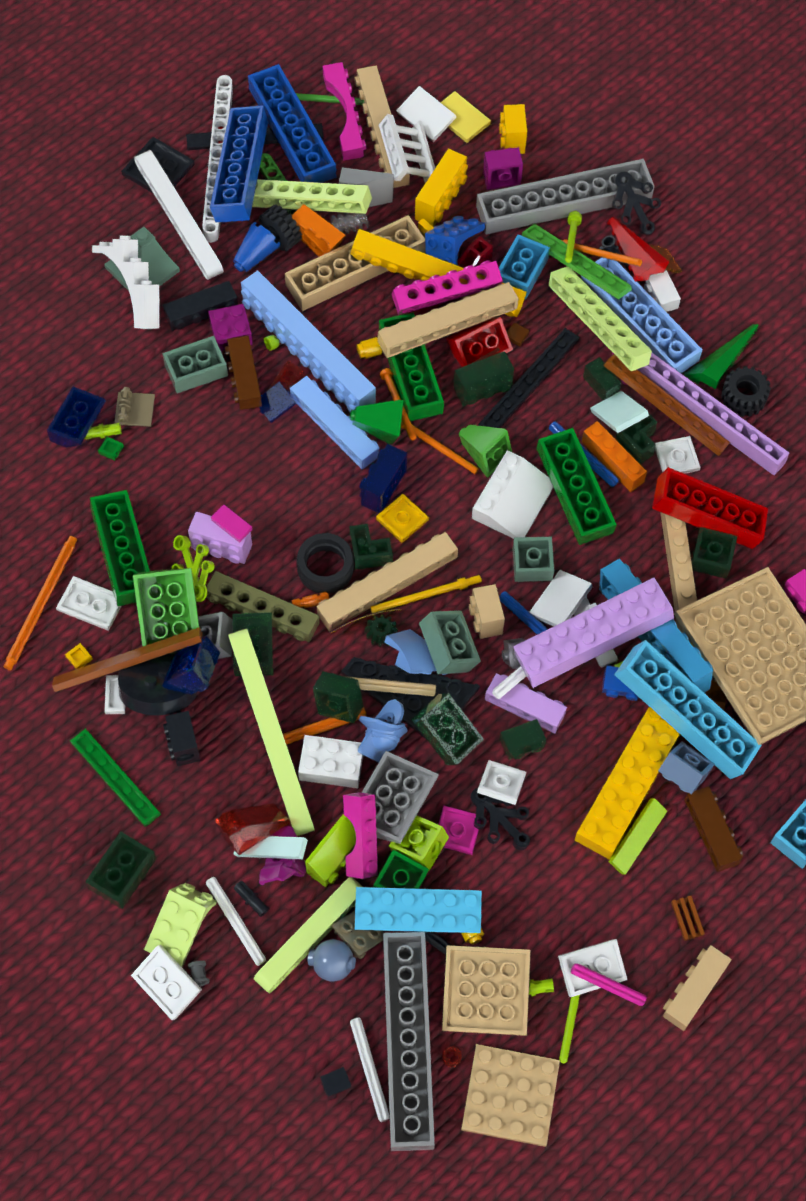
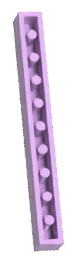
[637,353,789,475]

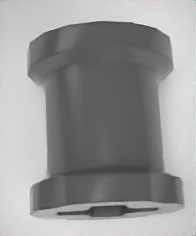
[188,961,209,986]

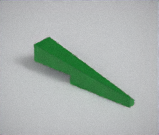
[684,324,759,389]

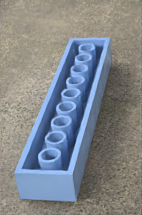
[241,270,376,413]

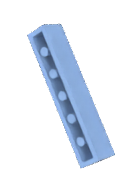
[290,376,379,469]

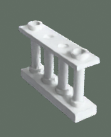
[379,114,435,183]

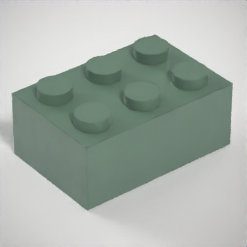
[162,336,228,394]
[419,611,481,674]

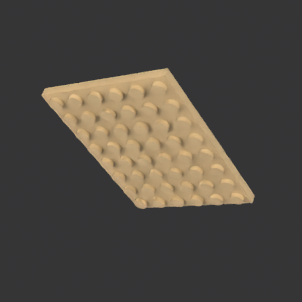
[674,567,806,745]

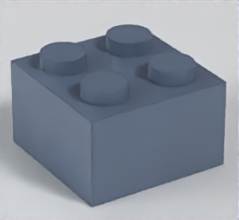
[658,742,715,794]

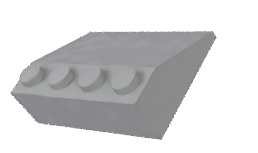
[362,751,439,844]

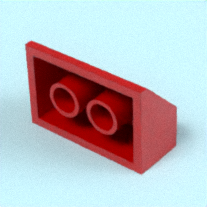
[447,316,513,373]

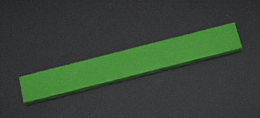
[522,224,632,300]

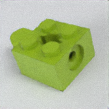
[389,815,449,871]

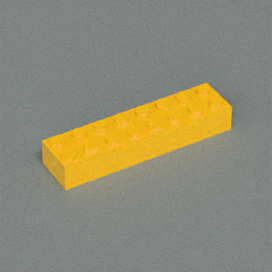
[575,707,681,860]

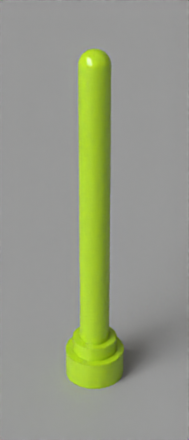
[565,211,582,263]
[559,995,580,1064]

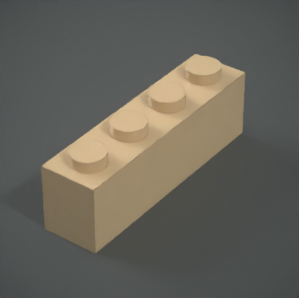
[663,945,732,1031]

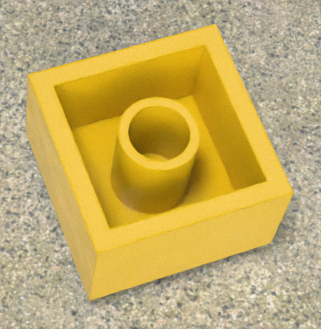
[499,104,527,154]

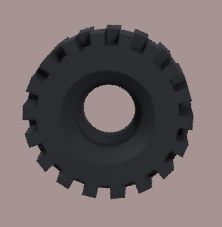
[259,204,302,252]

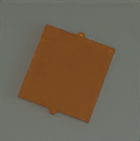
[651,245,682,274]

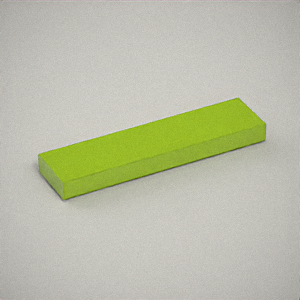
[608,798,667,875]

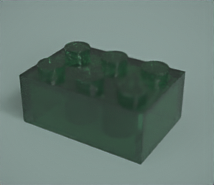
[454,351,514,406]
[411,693,484,765]
[85,831,157,909]

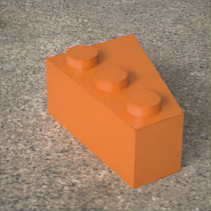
[291,204,346,257]

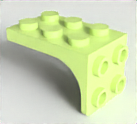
[144,883,217,967]

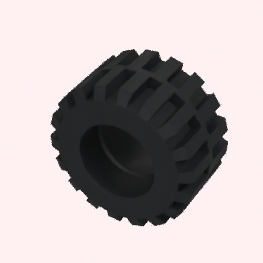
[721,366,771,417]

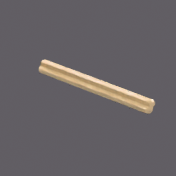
[339,676,436,696]

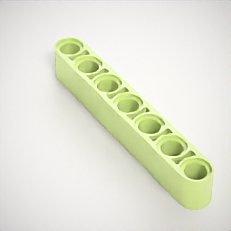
[254,877,363,993]

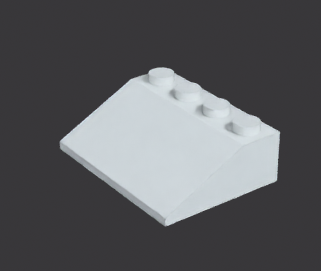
[472,450,554,539]

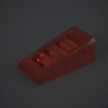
[268,360,305,400]

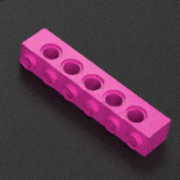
[392,260,503,315]

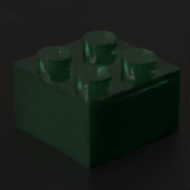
[691,527,737,579]
[313,671,364,723]

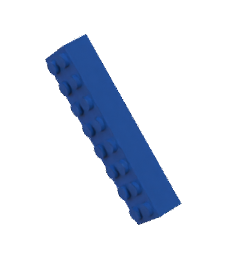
[248,64,336,183]
[210,105,268,223]

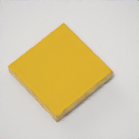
[376,494,429,543]

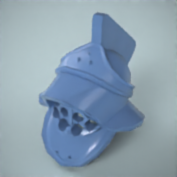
[358,699,408,763]

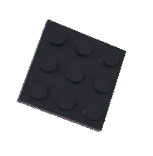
[121,137,195,194]

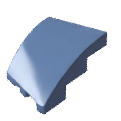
[385,629,447,675]

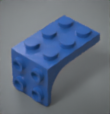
[425,216,485,266]

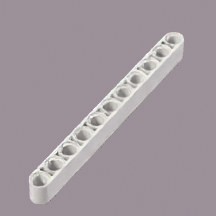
[203,75,233,243]

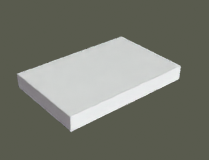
[396,86,457,142]
[530,570,593,626]
[56,576,121,631]
[558,939,627,997]
[131,945,202,1020]

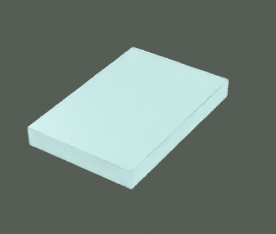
[590,391,649,433]

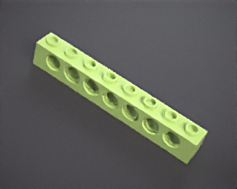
[252,179,372,214]
[549,267,652,371]

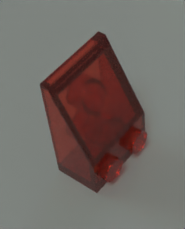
[214,803,291,855]

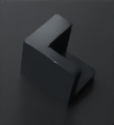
[320,1067,351,1101]

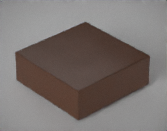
[507,323,529,347]

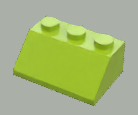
[305,814,356,887]

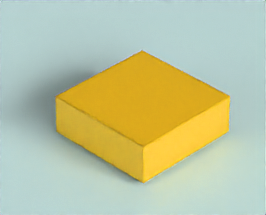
[65,643,93,669]

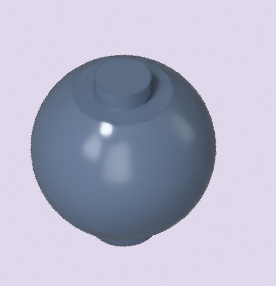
[308,939,356,982]

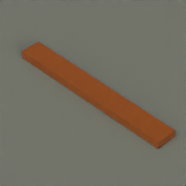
[604,354,730,456]
[52,627,202,692]

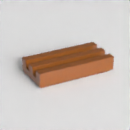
[671,896,705,941]

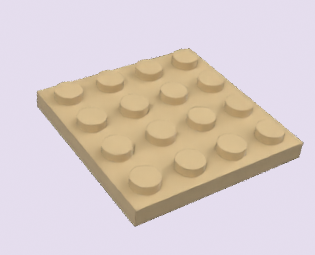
[442,946,530,1036]
[461,1044,560,1147]

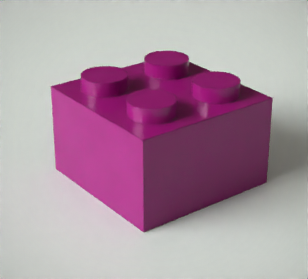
[483,147,523,190]
[208,304,253,352]

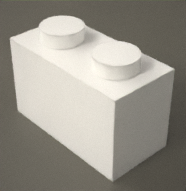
[644,270,681,312]

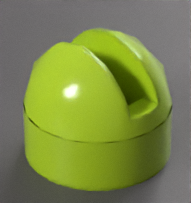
[264,335,279,351]

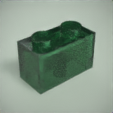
[583,357,621,400]
[500,719,546,760]

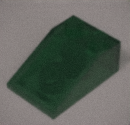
[233,612,274,677]

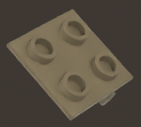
[115,387,155,427]
[332,911,384,959]

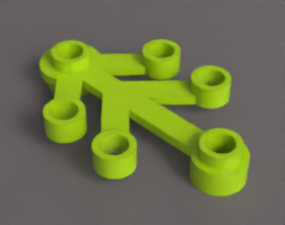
[171,535,214,602]

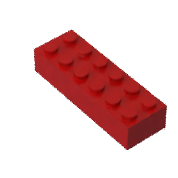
[652,467,768,549]

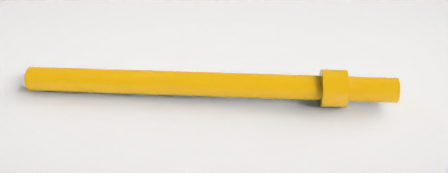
[370,575,482,614]

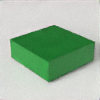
[98,437,124,461]

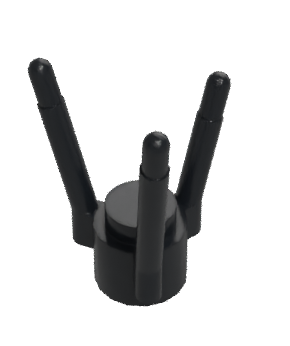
[599,235,631,272]

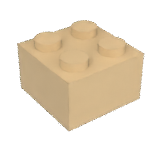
[469,584,505,639]

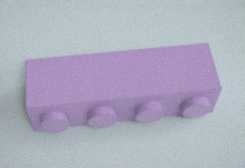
[485,673,567,734]

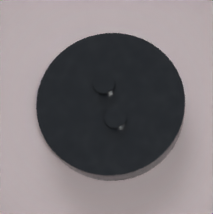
[118,654,198,715]

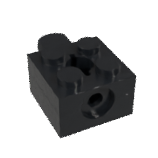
[163,710,201,766]

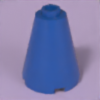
[233,222,280,272]

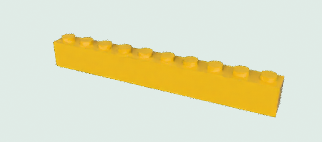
[350,229,527,317]

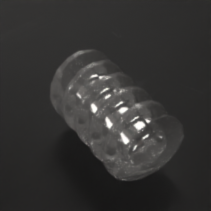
[330,212,369,234]

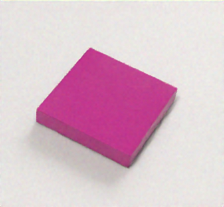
[438,806,481,855]

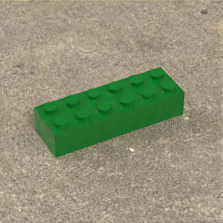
[379,312,444,421]
[537,428,617,545]
[90,490,150,606]

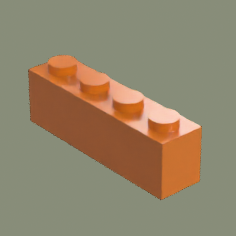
[582,421,647,492]

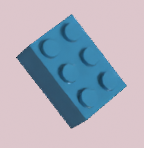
[499,235,550,299]

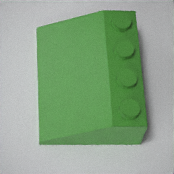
[133,568,202,647]

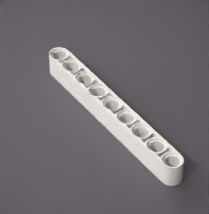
[134,150,224,280]

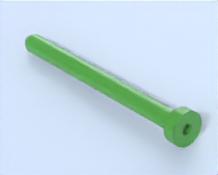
[296,93,364,105]

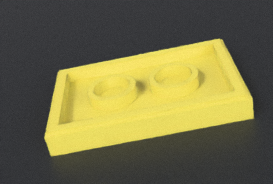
[440,91,491,143]

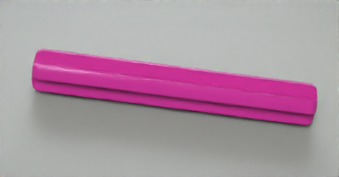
[571,963,647,1006]

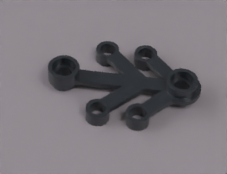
[612,171,661,235]
[470,788,530,850]

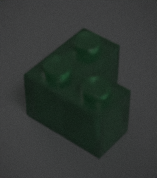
[615,412,657,464]
[349,524,393,570]

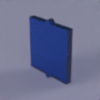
[259,381,296,423]

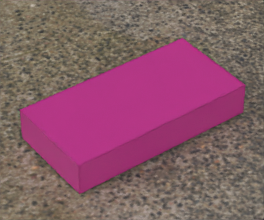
[211,505,252,543]

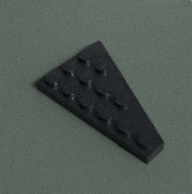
[341,657,480,744]

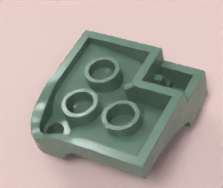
[105,227,180,291]

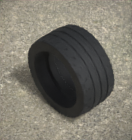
[296,533,354,594]

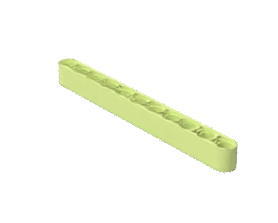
[228,628,315,836]

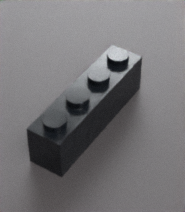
[163,281,238,331]

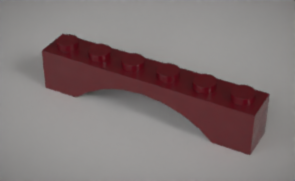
[408,237,493,316]

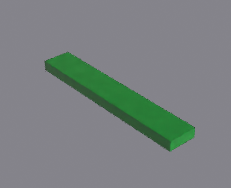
[70,728,161,827]

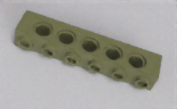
[206,571,320,642]

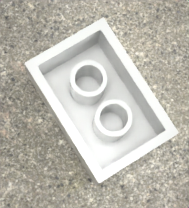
[298,735,363,788]

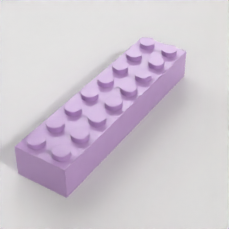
[513,578,674,688]

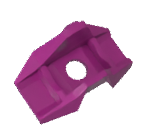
[259,826,306,885]

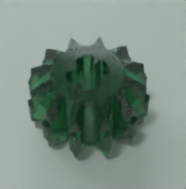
[365,613,398,647]

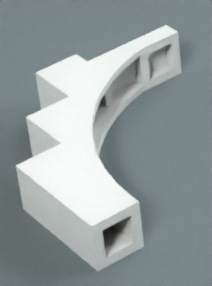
[92,236,159,329]

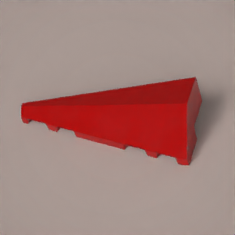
[607,217,669,282]

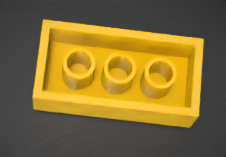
[415,148,468,227]

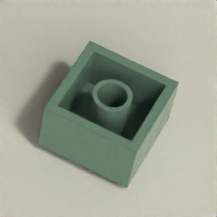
[512,537,554,582]

